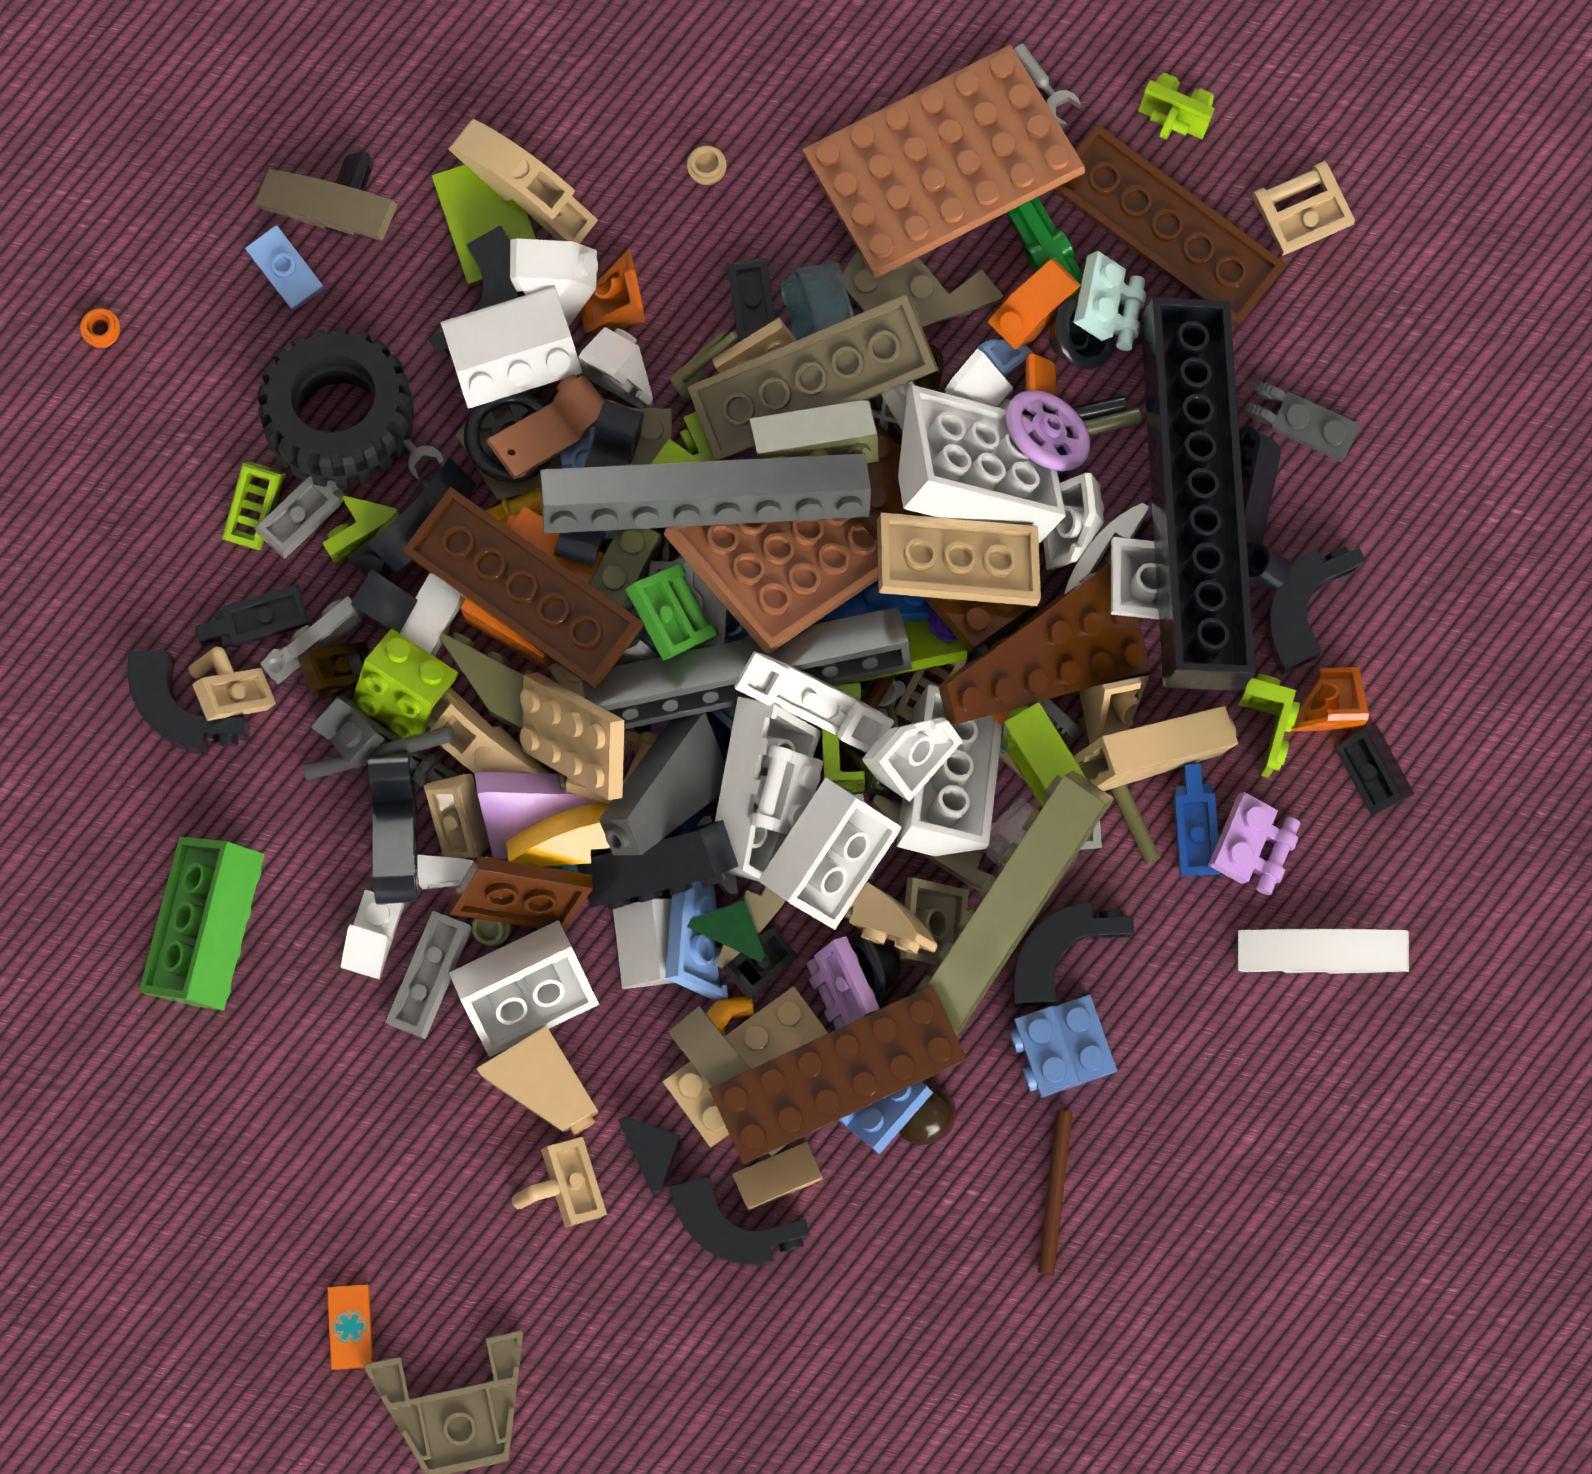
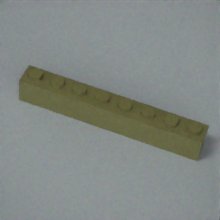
[914,770,1114,1036]

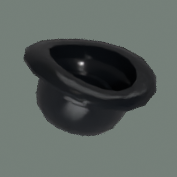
[1048,297,1116,369]
[848,933,900,1004]

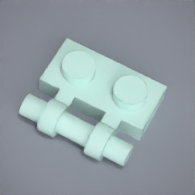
[1073,251,1147,351]

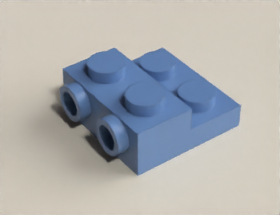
[1009,995,1117,1099]
[838,1081,933,1154]

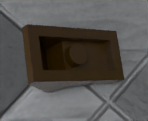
[297,641,370,699]

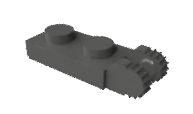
[1244,381,1361,462]

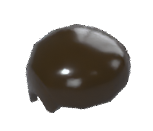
[898,1083,957,1145]

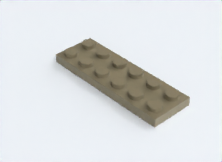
[687,294,939,461]

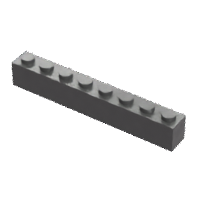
[540,453,871,534]
[581,607,912,729]

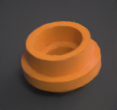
[80,308,121,348]

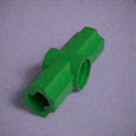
[1006,197,1083,298]

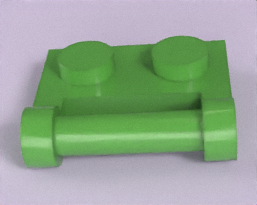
[625,563,719,661]

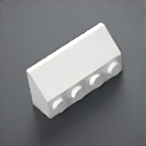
[896,684,1003,856]

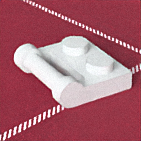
[750,745,824,836]

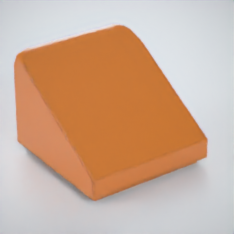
[1025,354,1057,396]

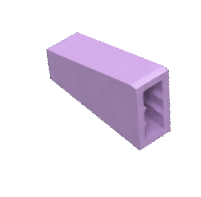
[474,772,625,860]

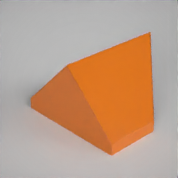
[580,248,645,334]
[1285,667,1369,732]

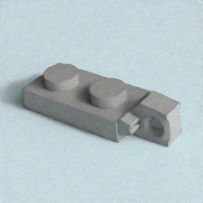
[255,476,355,559]
[260,596,362,685]

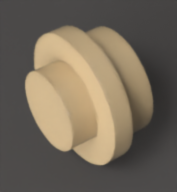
[687,146,726,185]

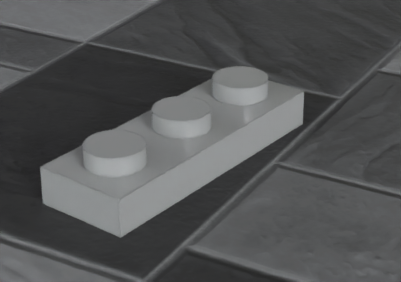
[385,911,472,1039]

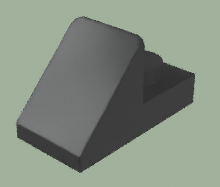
[311,691,385,768]

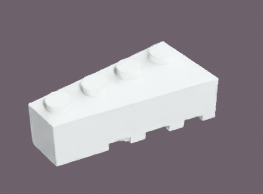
[715,697,822,881]

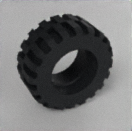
[257,327,415,488]

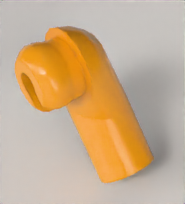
[706,996,754,1036]

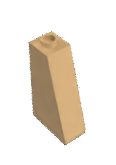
[1073,706,1238,791]

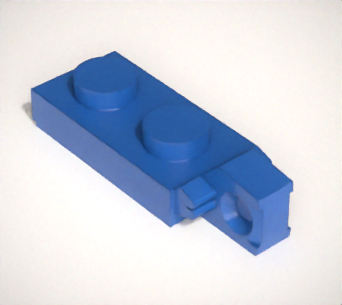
[1173,764,1221,877]

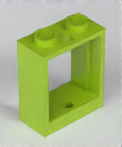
[1002,702,1087,809]

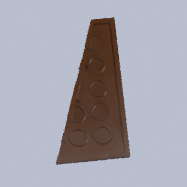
[938,558,1150,725]

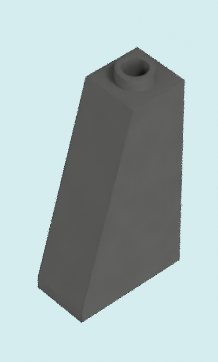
[598,713,726,855]

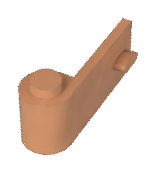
[487,374,604,480]

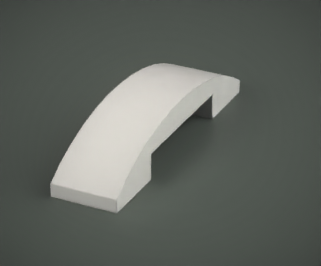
[1064,503,1149,594]
[734,651,894,753]

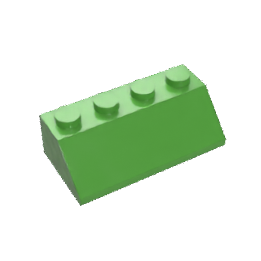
[139,836,264,1011]

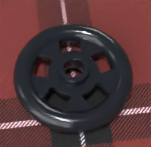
[464,391,554,483]

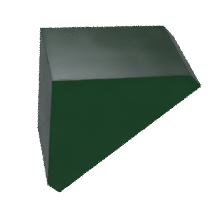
[687,898,766,962]

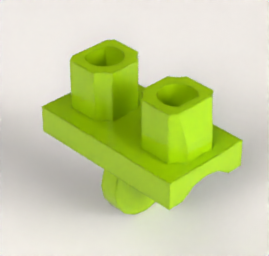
[1138,73,1215,140]

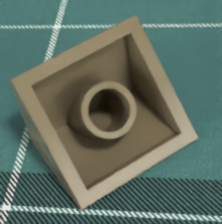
[900,877,969,968]

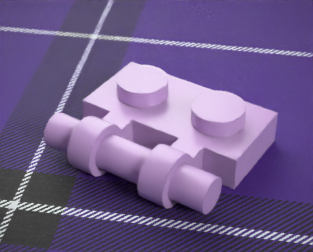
[1208,792,1301,895]
[806,936,880,1030]

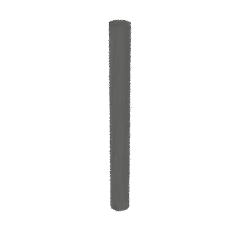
[303,726,455,780]

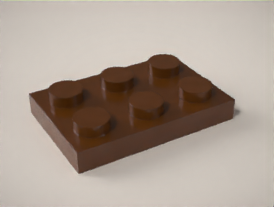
[449,856,593,932]

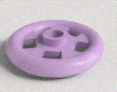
[1006,390,1090,471]

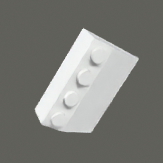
[898,385,1066,543]

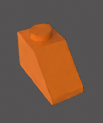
[988,258,1081,350]

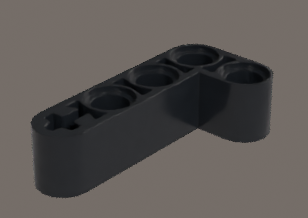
[554,399,644,569]
[1239,426,1291,589]
[368,752,418,905]

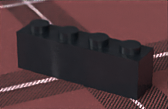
[576,820,738,910]

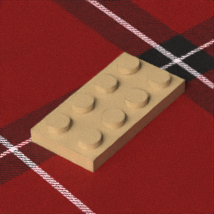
[877,513,1041,606]
[520,672,624,801]
[662,986,828,1148]

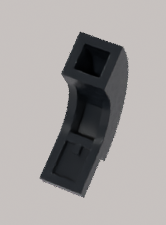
[429,225,518,357]
[347,457,477,578]
[1267,547,1366,675]
[127,650,250,755]
[1013,902,1134,1007]
[670,1177,810,1266]

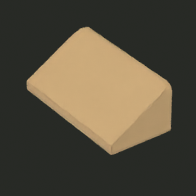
[424,774,490,858]
[732,1142,823,1212]

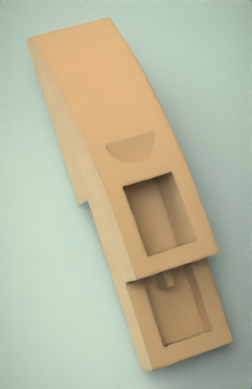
[448,119,598,244]
[427,687,550,774]
[844,882,937,954]

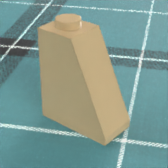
[477,1026,599,1135]

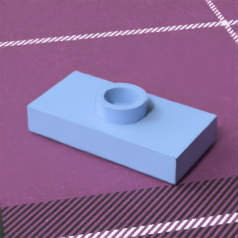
[245,225,325,312]

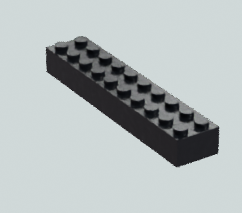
[1141,297,1255,691]

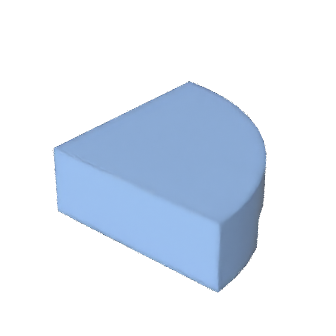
[978,339,1034,378]

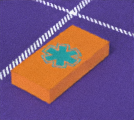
[327,1284,374,1370]

